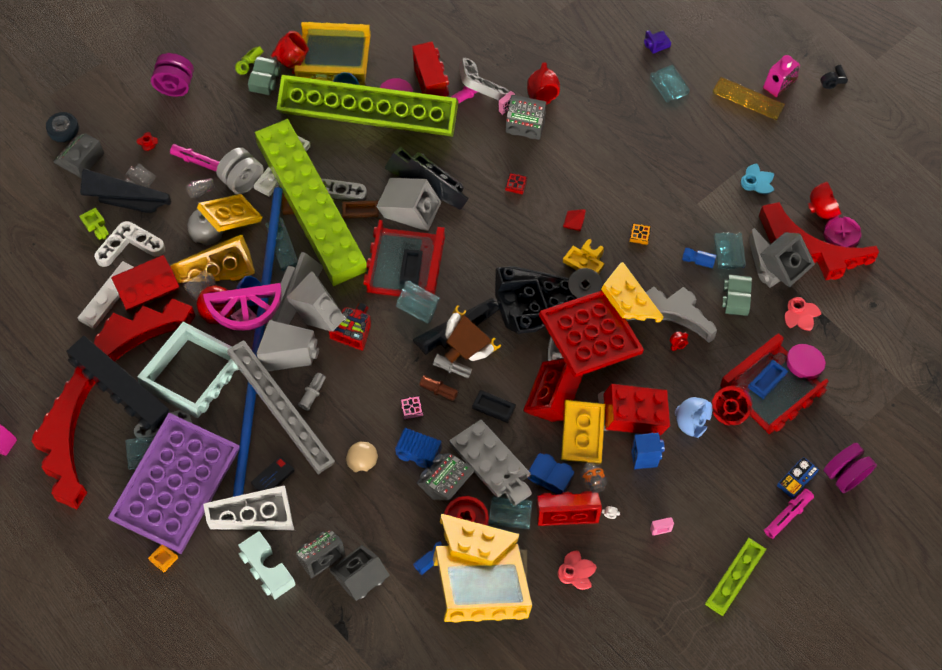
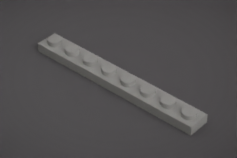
[227,340,335,474]

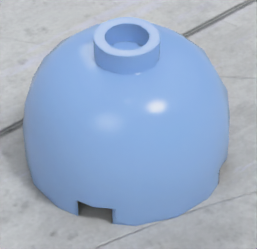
[675,397,712,438]

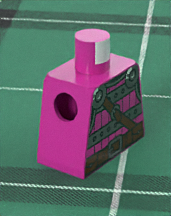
[763,55,800,98]

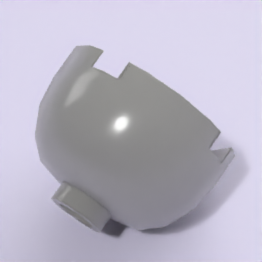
[187,210,225,246]

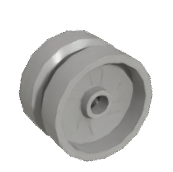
[216,148,264,194]

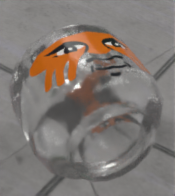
[579,463,608,493]

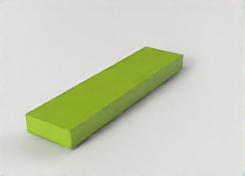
[705,538,766,616]

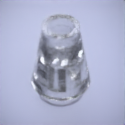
[186,178,215,199]

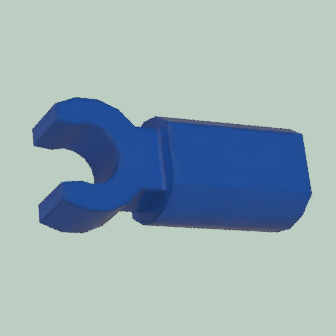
[682,248,716,268]
[413,541,442,575]

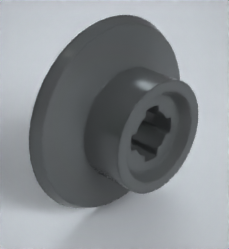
[568,268,602,298]

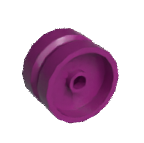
[150,53,194,97]
[823,443,877,493]

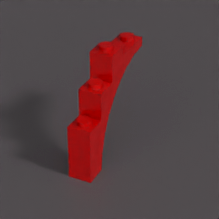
[759,202,879,280]

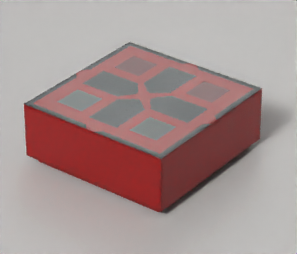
[505,173,527,195]

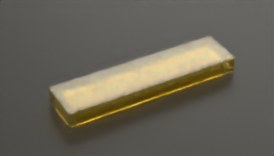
[713,77,785,120]

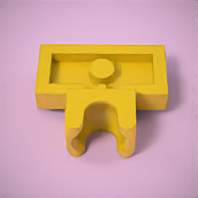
[563,239,605,274]

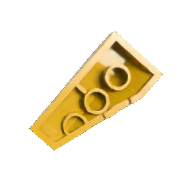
[171,235,255,283]

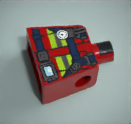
[329,303,371,351]

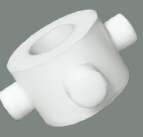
[602,506,620,519]

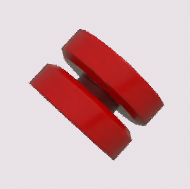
[444,496,489,526]

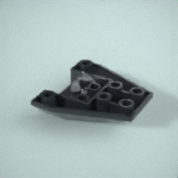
[495,266,577,334]

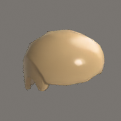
[346,442,378,472]

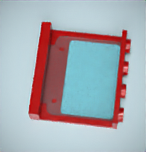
[364,220,445,301]
[720,333,829,435]

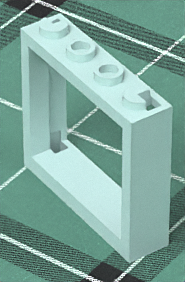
[137,322,239,418]

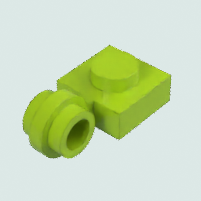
[235,46,264,75]
[79,208,109,240]

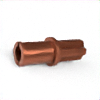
[419,375,458,401]

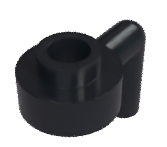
[820,65,848,89]

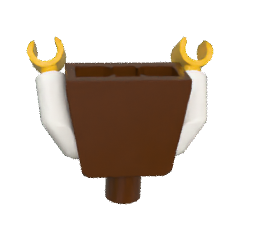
[444,305,501,363]

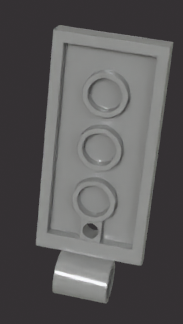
[449,420,532,506]

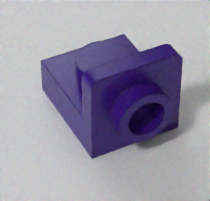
[644,30,671,54]

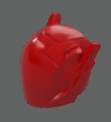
[270,31,309,74]
[527,62,560,105]

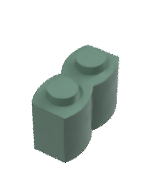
[248,57,281,95]
[722,275,752,316]

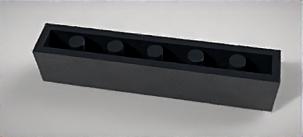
[66,335,170,432]

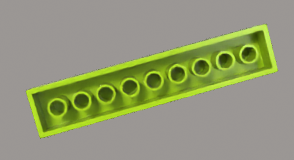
[276,75,458,137]
[255,119,367,286]

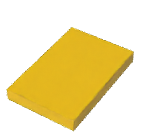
[197,194,263,232]
[561,400,605,464]

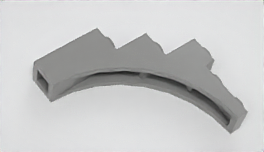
[625,287,717,343]

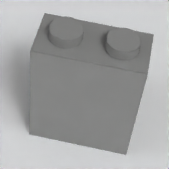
[376,178,441,231]
[287,271,345,332]
[256,320,319,371]

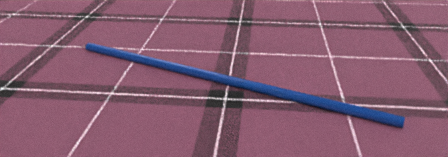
[233,187,283,497]

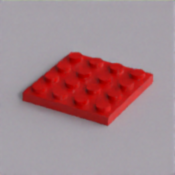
[539,291,644,378]

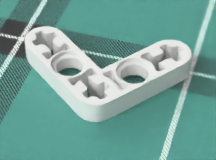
[94,221,165,267]

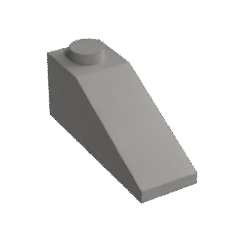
[749,228,781,288]

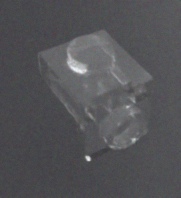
[125,163,156,188]
[183,270,216,301]

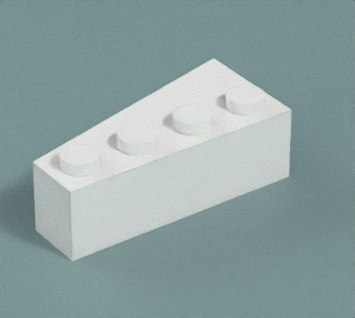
[203,485,294,530]

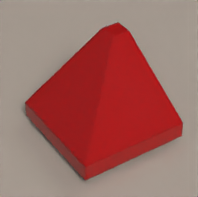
[563,209,586,231]

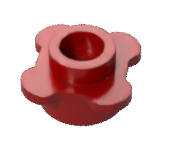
[136,132,158,151]
[670,332,688,351]

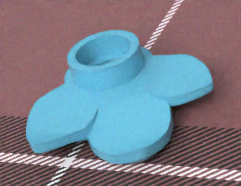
[741,164,774,194]

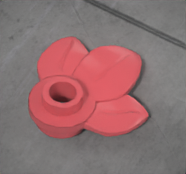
[784,297,821,331]
[558,551,597,590]

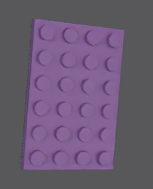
[108,413,240,554]

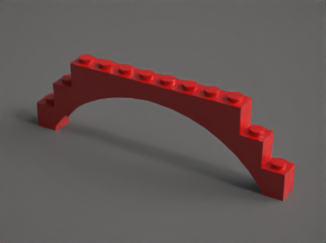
[31,298,195,510]

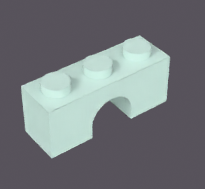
[238,531,295,599]

